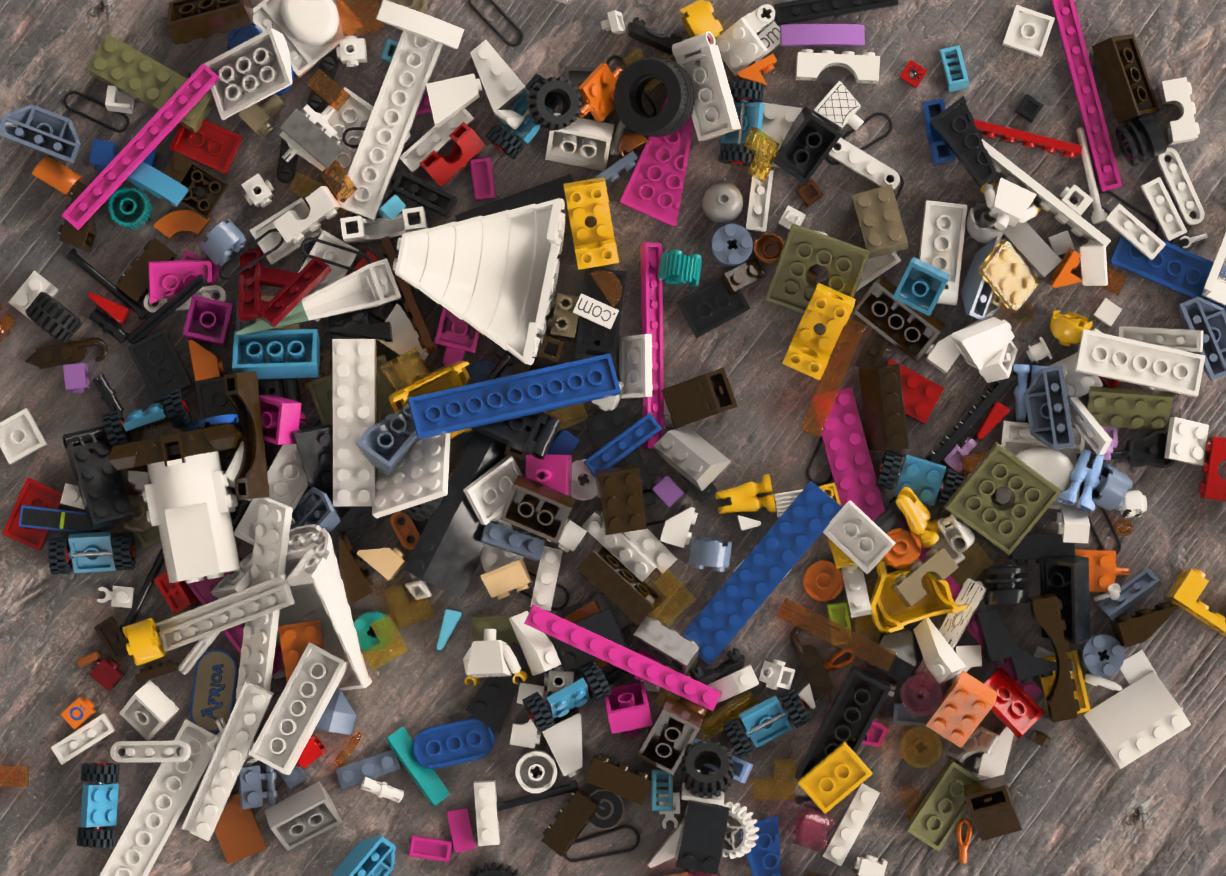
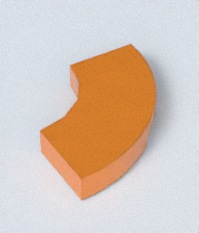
[153,210,211,239]

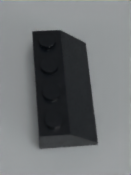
[1040,555,1090,644]

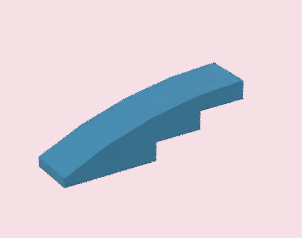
[126,162,188,207]

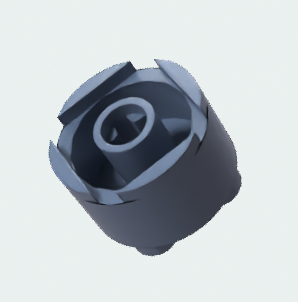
[199,219,247,267]
[711,224,753,267]
[1092,463,1133,511]
[688,536,732,572]
[1078,634,1124,676]

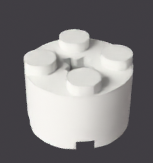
[515,750,558,793]

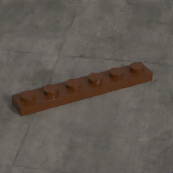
[380,236,437,353]

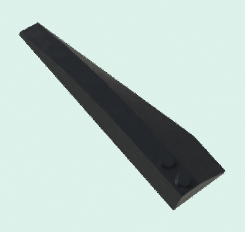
[404,431,506,599]

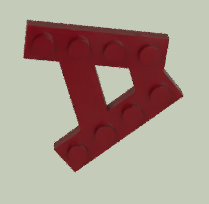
[238,247,331,327]

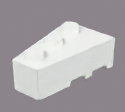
[470,40,526,116]

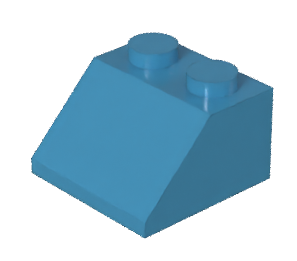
[892,257,951,316]

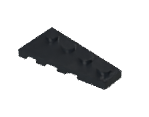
[930,96,997,188]
[291,424,333,504]
[330,506,394,551]
[466,642,527,733]

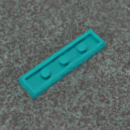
[385,727,450,807]

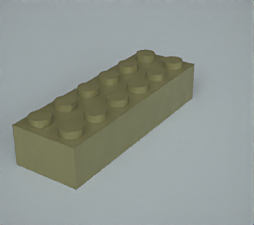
[86,34,215,134]

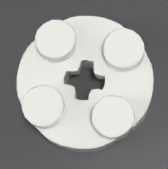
[571,459,598,501]

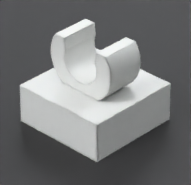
[601,10,626,35]
[778,205,806,230]

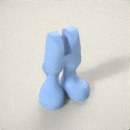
[1012,364,1051,422]
[1057,449,1104,512]

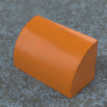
[31,156,83,198]

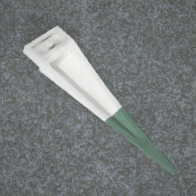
[236,258,401,336]

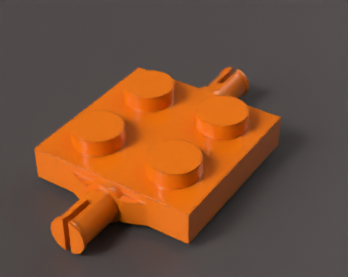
[578,63,622,122]
[1075,549,1129,592]

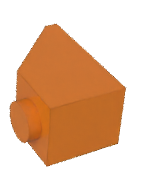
[188,340,225,381]

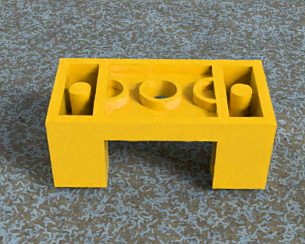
[563,177,619,270]
[782,283,856,380]
[1165,568,1226,637]

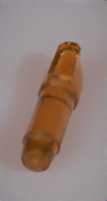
[334,732,361,767]

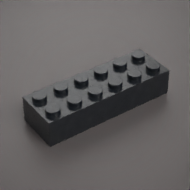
[795,664,891,780]

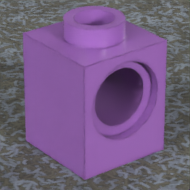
[63,363,90,394]
[652,475,684,508]

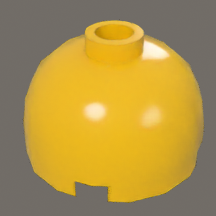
[1050,310,1093,346]

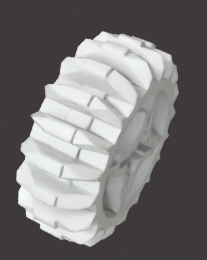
[719,802,759,859]

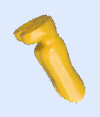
[715,474,777,514]
[895,487,940,548]

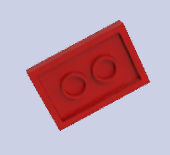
[170,120,243,175]
[886,359,944,424]
[2,477,63,551]
[984,667,1045,739]

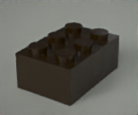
[595,464,647,535]
[500,475,576,544]
[636,697,704,775]
[584,753,652,805]

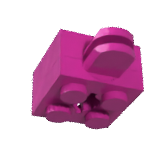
[434,307,481,366]

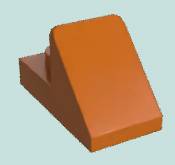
[736,54,777,88]
[1048,247,1083,288]

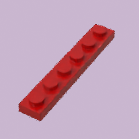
[974,119,1083,159]

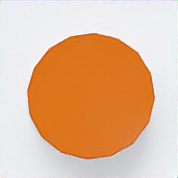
[882,528,921,569]
[803,560,844,601]

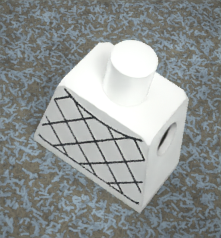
[813,81,864,131]

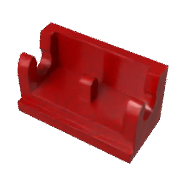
[153,571,199,615]

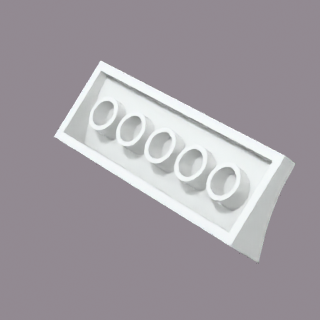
[249,642,350,775]

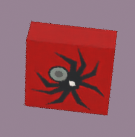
[899,60,928,89]

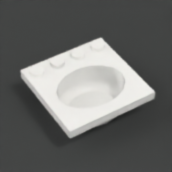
[253,0,363,78]
[995,421,1085,509]

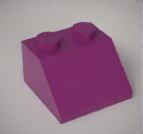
[183,295,233,348]

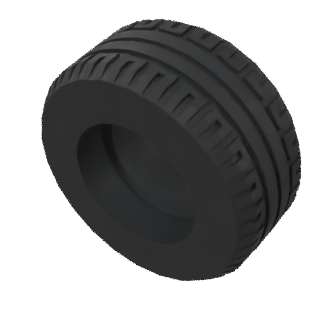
[614,57,696,137]

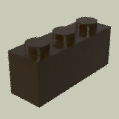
[117,238,178,304]
[541,789,602,856]

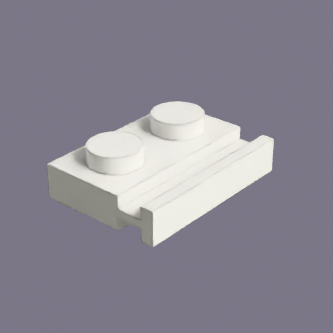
[8,271,59,321]

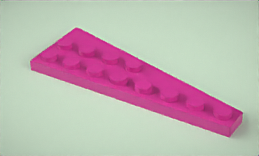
[620,96,694,228]

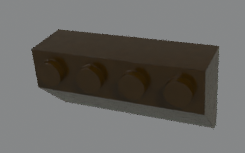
[166,0,254,45]
[1092,34,1160,124]
[852,274,945,362]
[858,363,909,451]
[577,543,662,625]

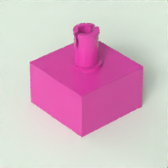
[259,395,306,445]
[526,454,572,496]
[605,681,653,738]

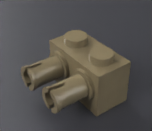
[238,94,286,139]
[547,293,579,340]

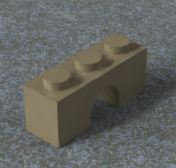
[891,547,959,607]

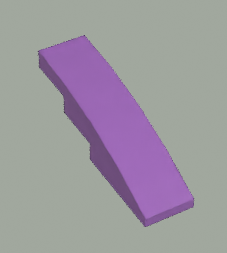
[780,24,865,48]

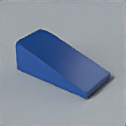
[546,429,580,455]

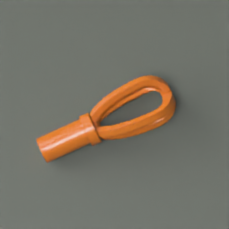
[824,648,855,672]
[956,818,972,863]

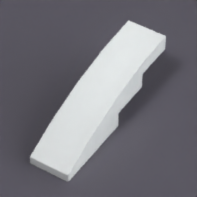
[376,0,464,49]

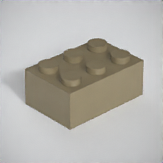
[852,184,908,259]

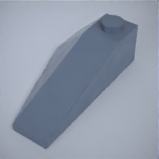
[356,394,424,476]

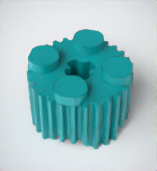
[108,186,153,230]
[658,250,702,287]
[353,610,396,653]

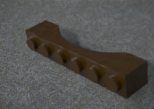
[504,334,565,460]
[224,372,270,500]
[1029,593,1080,723]

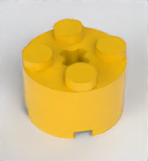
[679,0,723,38]
[123,618,165,666]

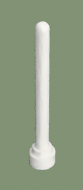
[1076,127,1108,225]

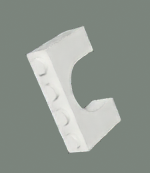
[340,207,428,244]

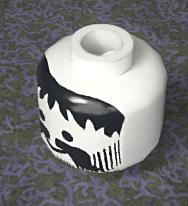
[1116,490,1147,518]

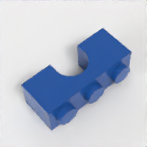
[920,99,956,166]
[89,139,158,171]

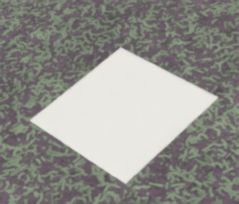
[1120,650,1157,685]

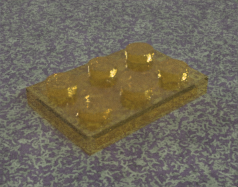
[978,240,1040,313]

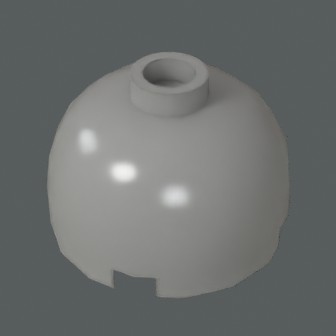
[702,182,743,224]
[966,203,1009,243]

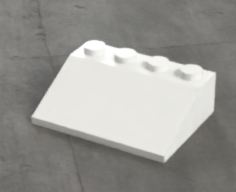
[204,28,292,120]
[1083,671,1191,769]

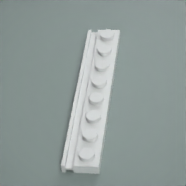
[982,139,1111,247]
[156,574,295,652]
[181,681,274,841]

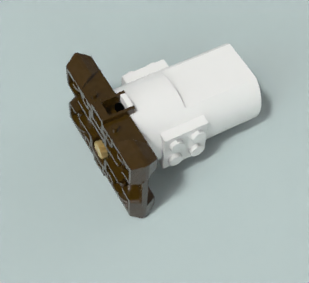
[108,424,244,584]

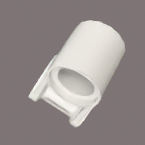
[742,4,775,35]
[937,513,975,553]

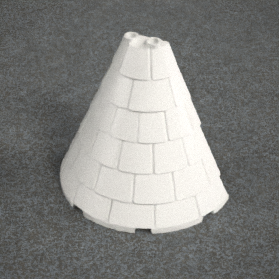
[393,198,565,365]
[211,524,372,691]

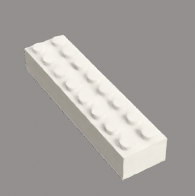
[332,339,377,506]

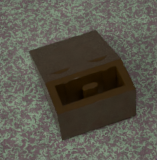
[162,151,229,219]
[58,181,97,252]
[661,367,737,429]
[338,530,374,604]
[1111,602,1179,648]
[964,774,1022,841]

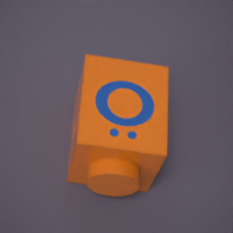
[60,696,97,730]

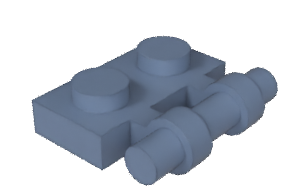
[238,764,278,809]

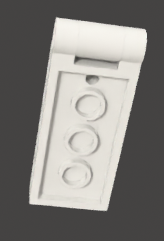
[672,31,741,141]
[918,200,967,306]

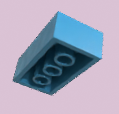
[232,329,321,379]

